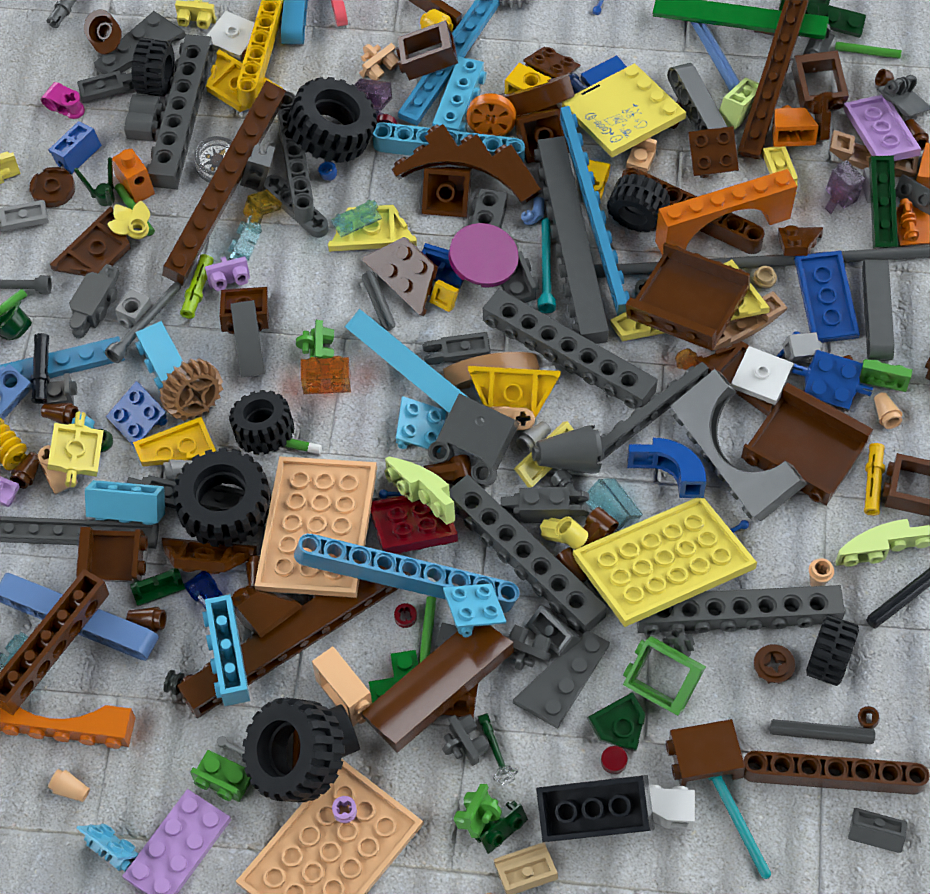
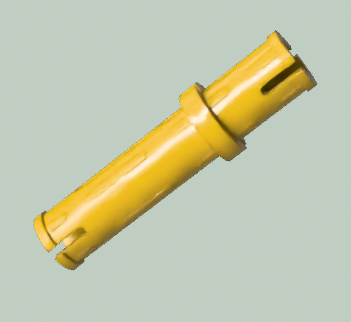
[864,443,885,516]

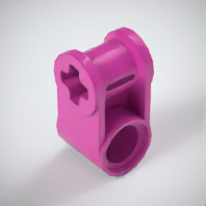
[40,82,85,119]

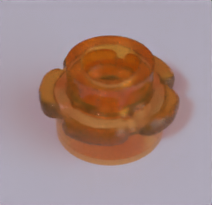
[675,348,698,370]

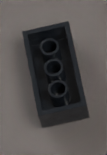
[536,775,655,843]

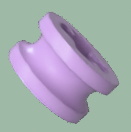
[332,796,357,823]

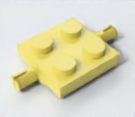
[47,411,104,487]

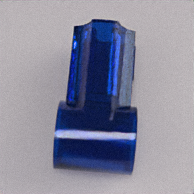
[184,571,224,609]

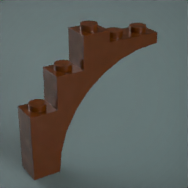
[392,124,542,205]

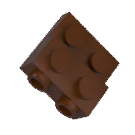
[219,287,269,334]

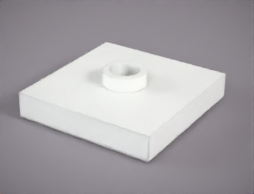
[207,11,254,60]
[731,346,794,405]

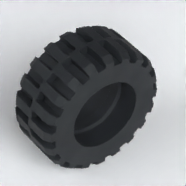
[287,77,377,163]
[173,448,271,547]
[242,697,345,802]

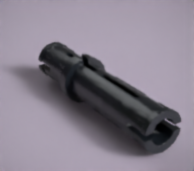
[30,333,50,404]

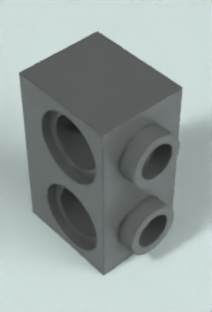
[468,188,507,229]

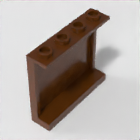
[626,243,750,351]
[741,382,873,506]

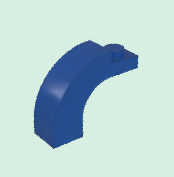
[627,437,706,498]

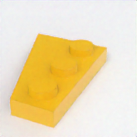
[133,417,216,467]

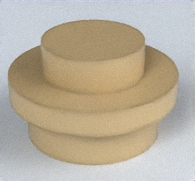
[753,266,777,289]

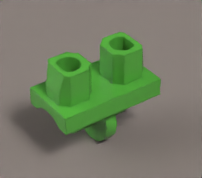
[296,319,334,369]
[454,784,502,838]

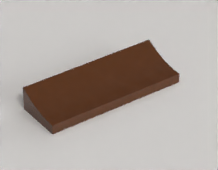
[362,625,514,753]

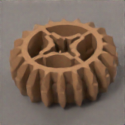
[159,358,224,421]

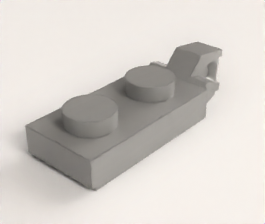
[0,200,49,232]

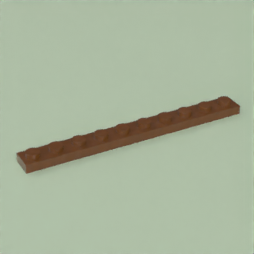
[738,0,809,160]

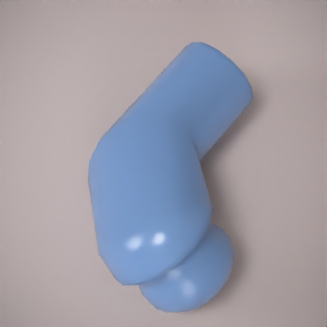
[521,197,545,225]

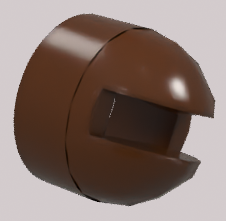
[875,69,895,87]
[858,706,880,729]

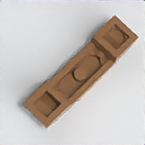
[830,130,919,177]
[713,291,788,350]
[443,352,539,390]

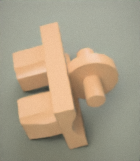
[359,43,400,83]

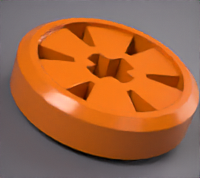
[466,93,516,136]

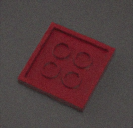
[370,495,458,554]

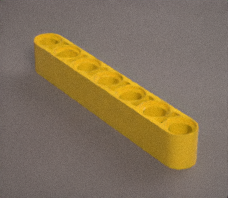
[237,0,284,107]

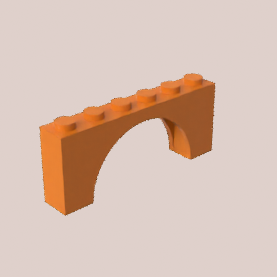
[655,169,797,256]

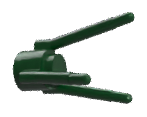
[74,157,115,207]

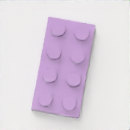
[843,95,921,161]
[122,789,231,894]

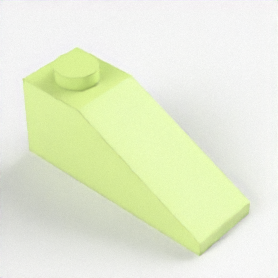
[719,77,759,130]

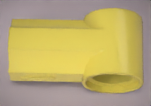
[540,516,588,549]

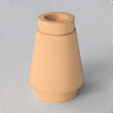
[874,392,902,429]
[809,558,834,586]
[48,769,90,803]

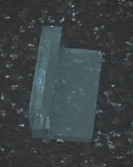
[587,479,643,532]

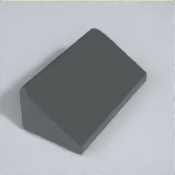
[526,605,582,657]
[848,808,907,853]

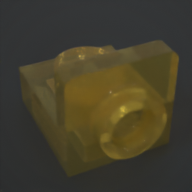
[243,189,282,226]

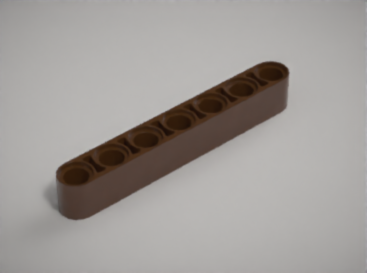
[622,167,765,254]
[743,751,930,795]

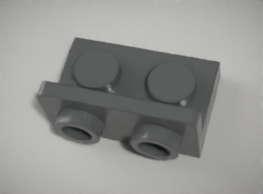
[501,251,539,303]

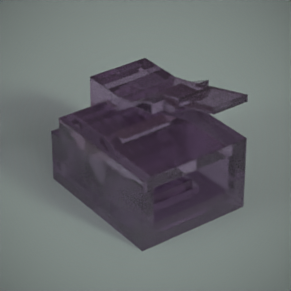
[354,78,392,116]
[825,160,866,214]

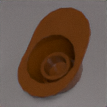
[84,9,122,55]

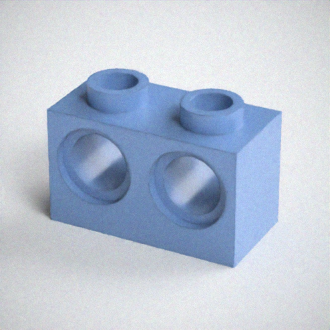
[0,364,32,420]

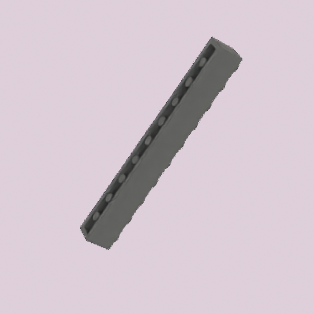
[534,136,609,344]

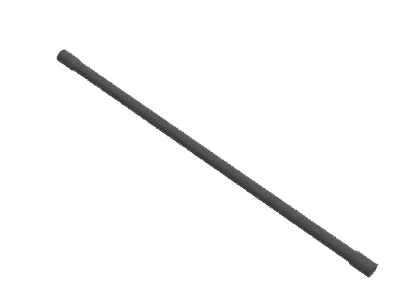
[594,246,930,278]

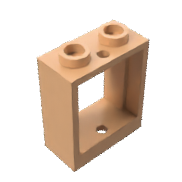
[312,646,372,726]

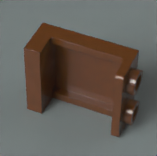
[76,527,148,582]
[665,719,745,787]

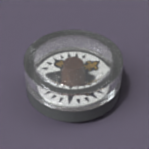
[195,136,232,183]

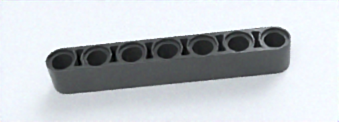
[277,91,314,223]

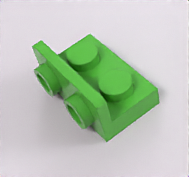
[859,359,913,392]
[190,750,252,802]

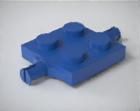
[791,350,873,410]

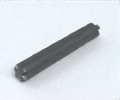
[770,719,875,744]

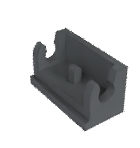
[240,144,275,192]

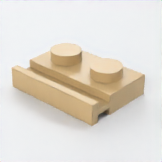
[494,842,558,894]

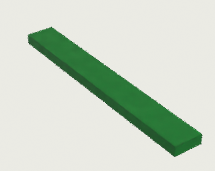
[652,0,829,40]

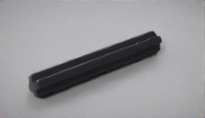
[866,568,930,629]

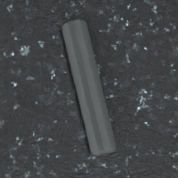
[362,271,396,331]

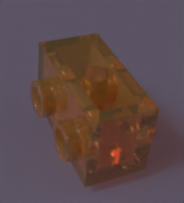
[301,356,351,395]

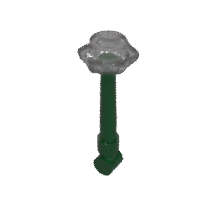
[477,713,518,785]

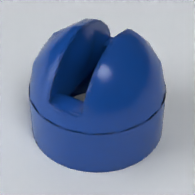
[318,162,337,181]

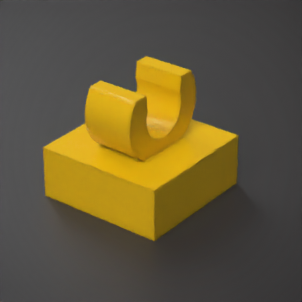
[430,280,459,312]

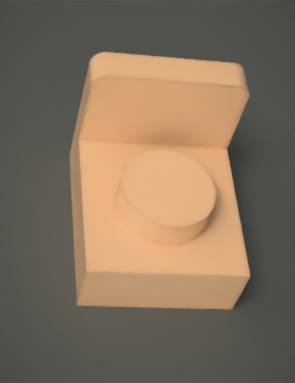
[626,138,657,173]

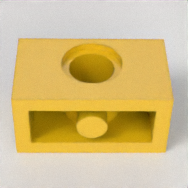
[505,63,552,94]

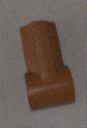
[423,454,473,485]
[575,507,619,550]

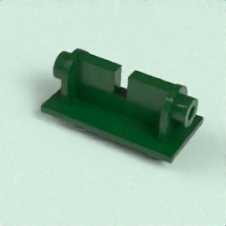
[130,568,185,607]
[475,801,528,854]

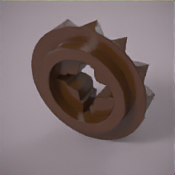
[754,644,795,684]

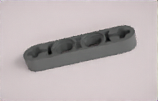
[264,174,329,238]

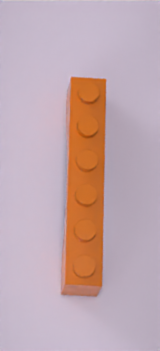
[0,705,136,749]

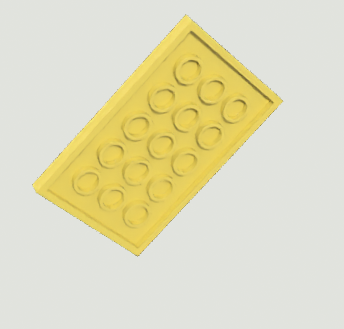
[573,498,757,627]

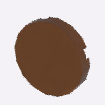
[30,167,75,208]

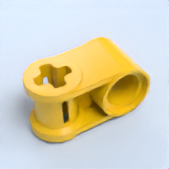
[582,160,611,200]

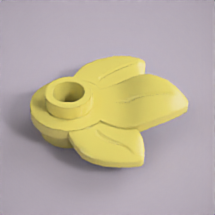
[108,201,150,239]

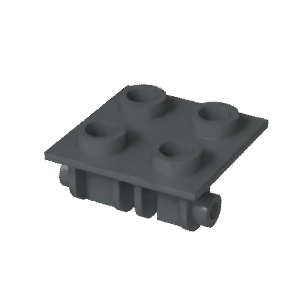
[877,75,930,117]

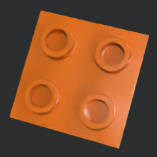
[896,198,930,246]

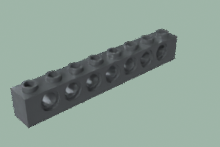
[146,34,214,190]
[482,288,658,409]
[449,474,607,634]
[637,585,845,635]

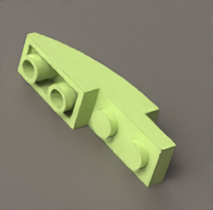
[384,457,455,525]
[835,519,930,567]

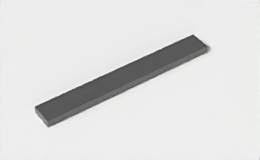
[0,516,159,549]

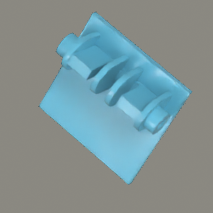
[395,396,446,453]
[443,584,506,637]
[76,824,138,872]

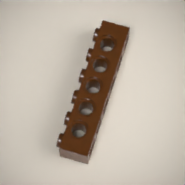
[0,569,110,715]

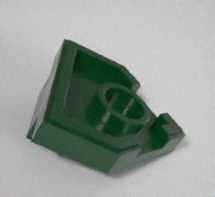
[587,692,646,751]

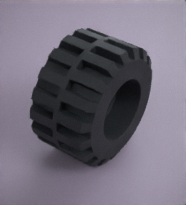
[131,38,175,97]
[607,174,670,232]
[229,390,295,455]
[806,614,859,686]

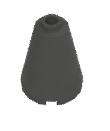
[532,425,602,474]

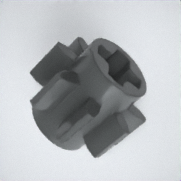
[663,628,695,660]

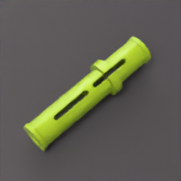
[180,254,214,319]

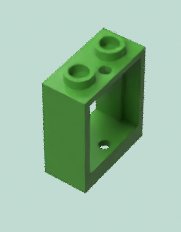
[623,636,706,716]

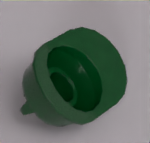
[0,300,32,340]

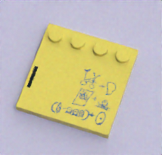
[562,63,686,158]

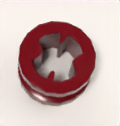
[394,603,417,628]

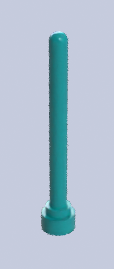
[537,218,556,314]
[708,776,771,879]

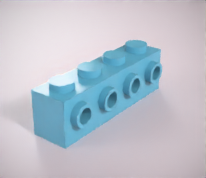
[432,56,487,132]
[202,594,250,706]

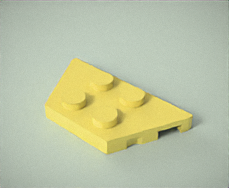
[328,205,417,252]

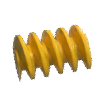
[0,418,27,471]

